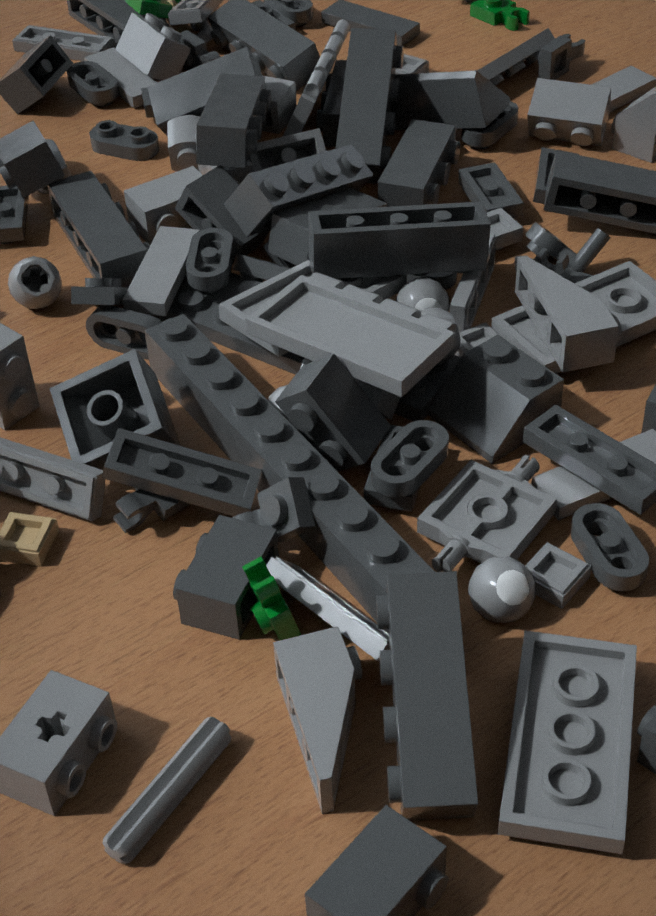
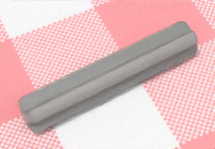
[102,717,231,865]

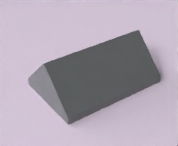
[391,70,510,130]

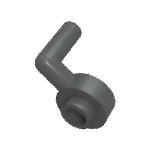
[525,221,611,272]

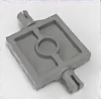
[417,455,557,572]

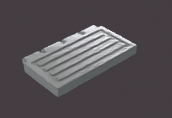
[283,20,350,137]
[245,272,457,397]

